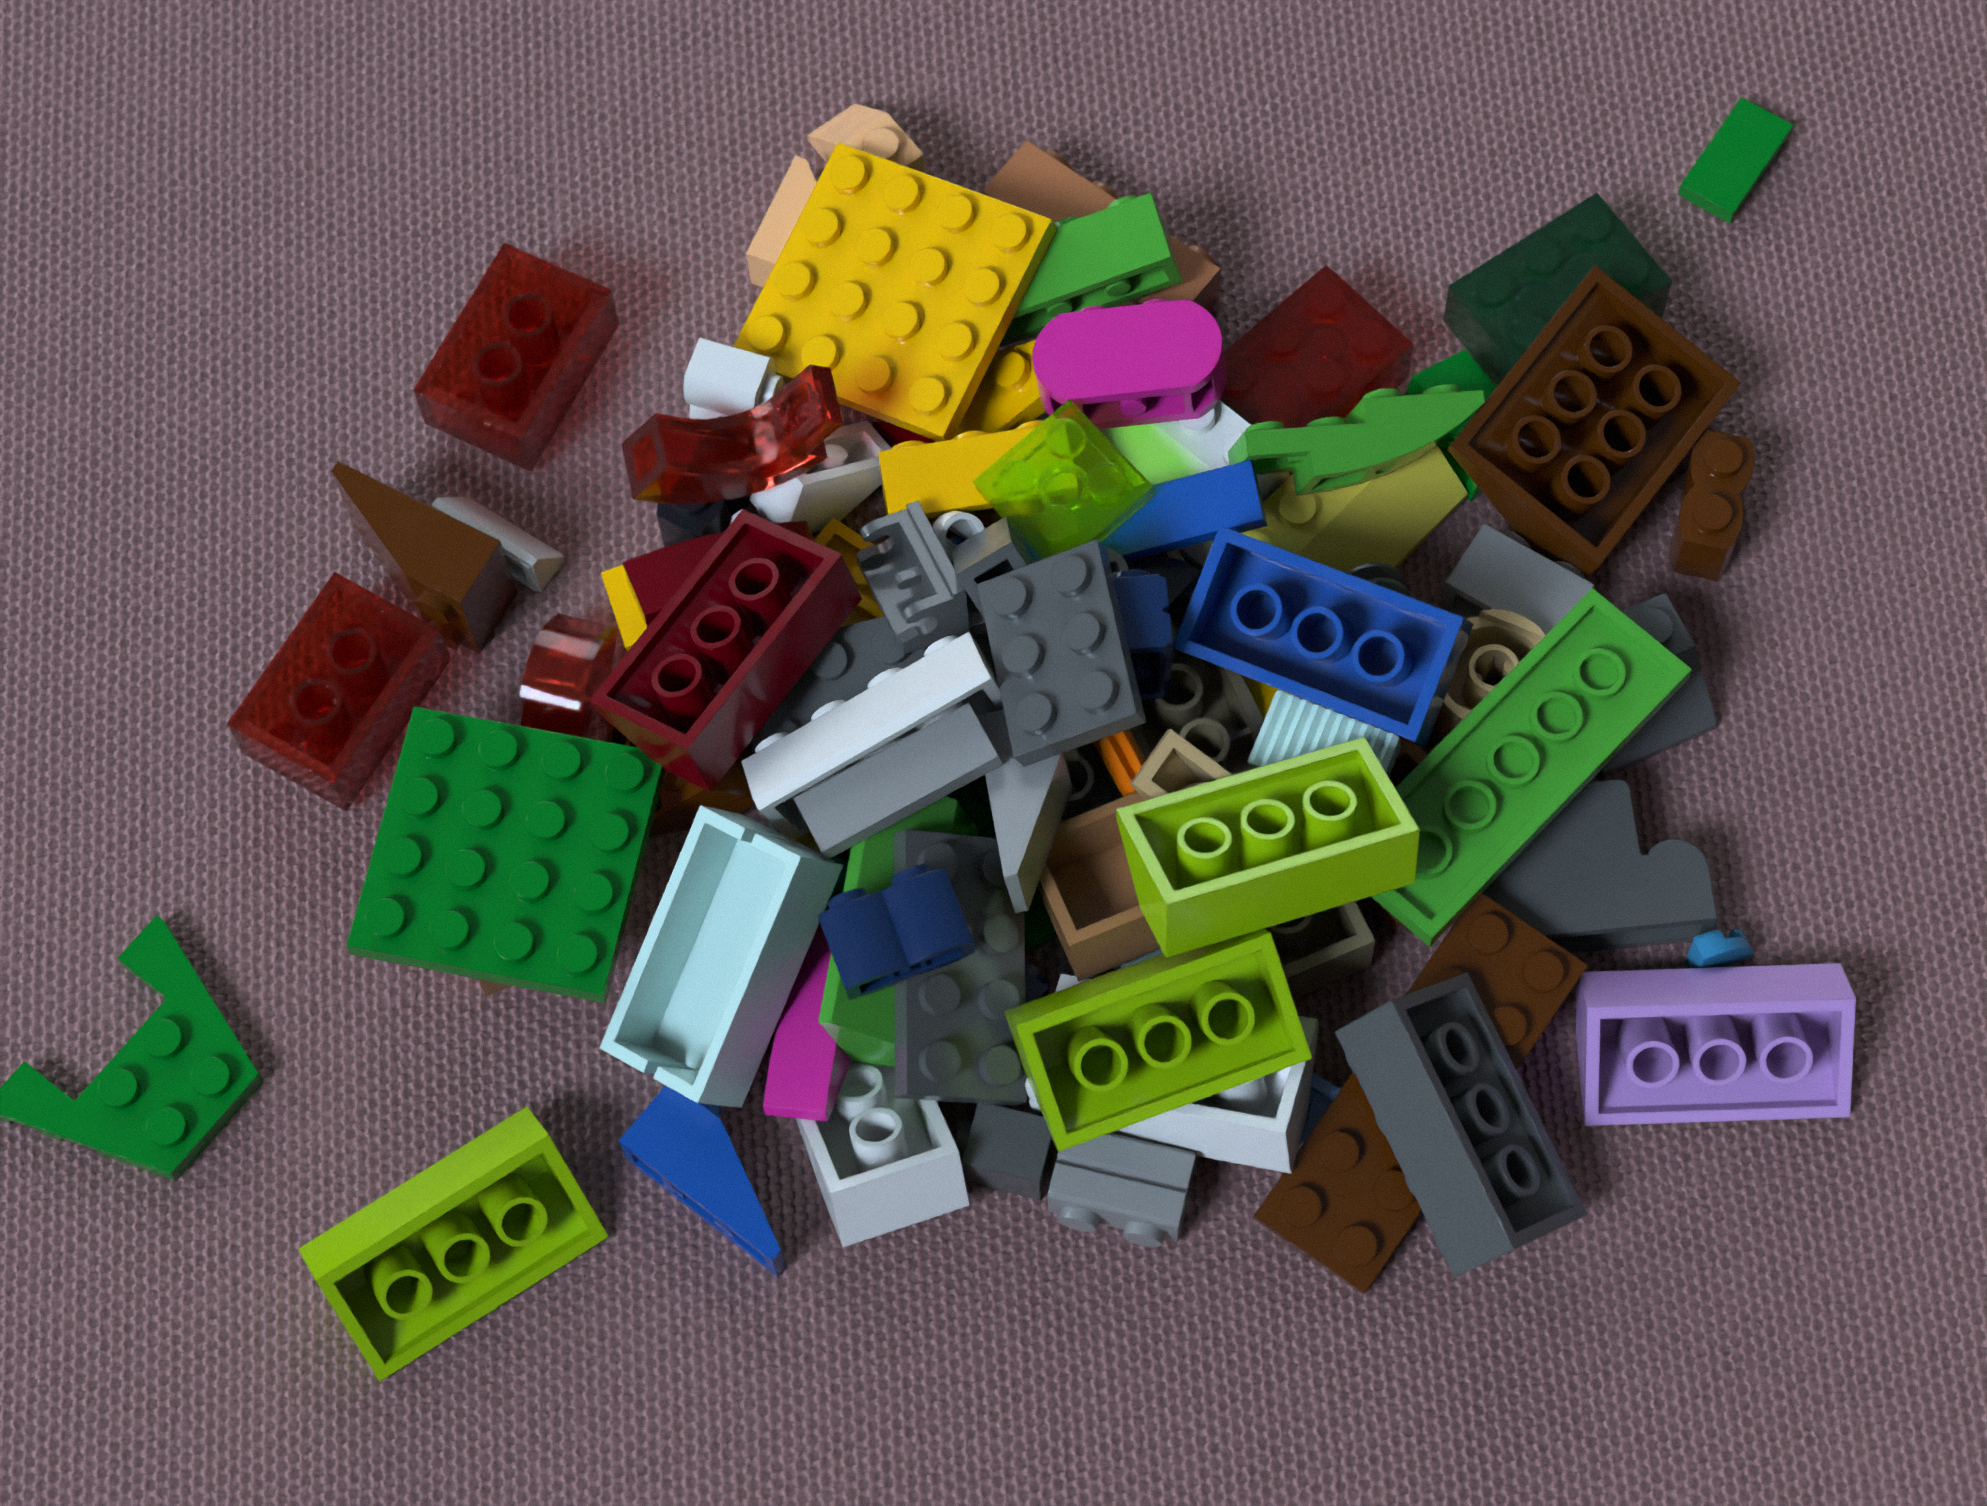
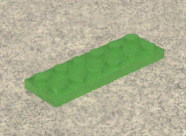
[1371,588,1692,947]

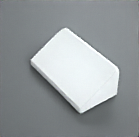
[432,497,565,592]

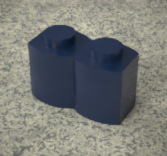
[818,864,976,1000]

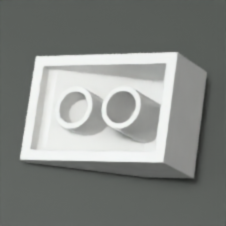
[796,1061,970,1247]

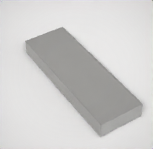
[793,703,1003,860]

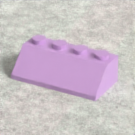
[1576,963,1856,1126]

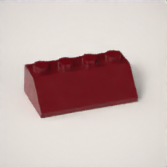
[588,509,862,793]

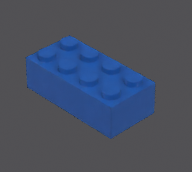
[1172,526,1474,746]

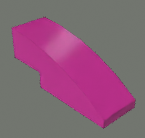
[763,922,852,1121]

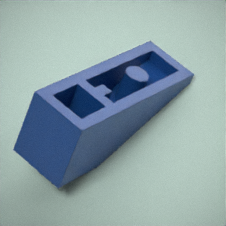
[619,1085,786,1277]

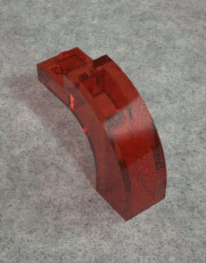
[621,364,844,504]

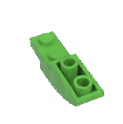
[1228,384,1485,496]

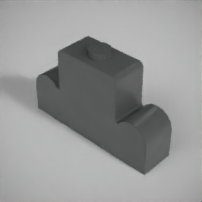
[1446,780,1717,954]

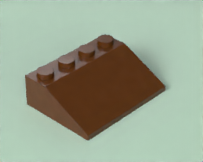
[1447,265,1741,578]

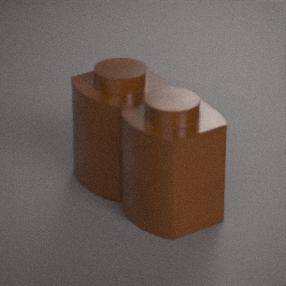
[1669,429,1754,581]

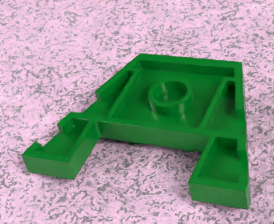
[0,915,264,1181]

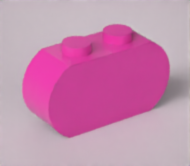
[1032,299,1227,432]

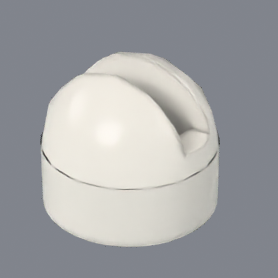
[932,511,985,562]

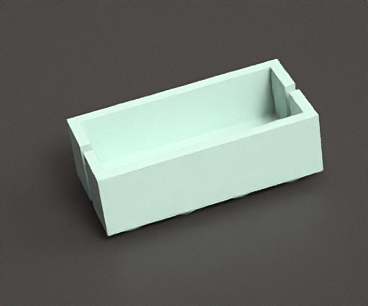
[599,805,843,1108]

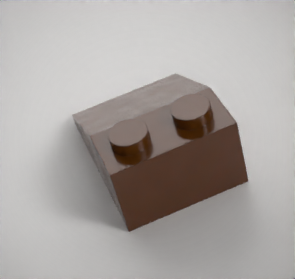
[331,461,518,654]

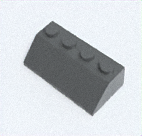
[1335,972,1588,1278]

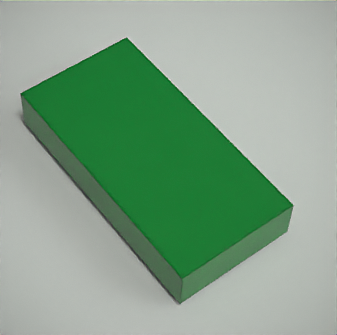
[1678,97,1793,224]

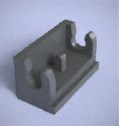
[856,501,970,654]

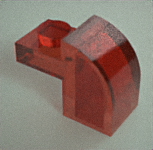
[518,613,618,738]

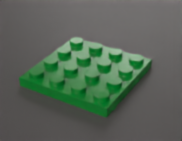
[346,706,666,1003]

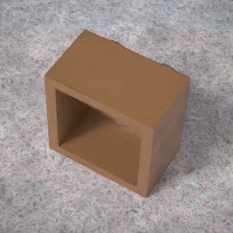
[1036,792,1160,982]

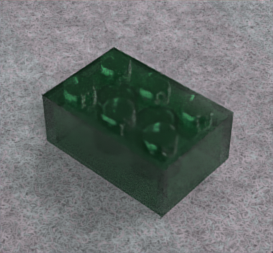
[1443,193,1672,386]

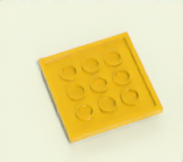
[733,142,1057,442]

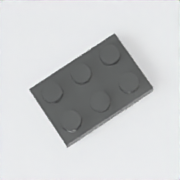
[977,539,1146,767]

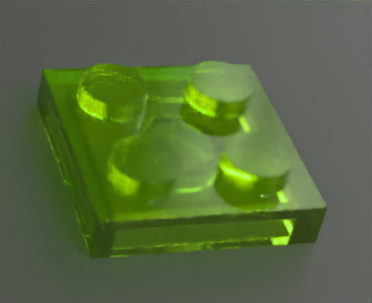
[973,399,1156,560]

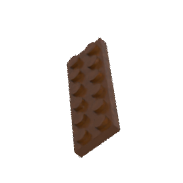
[1252,893,1588,1295]

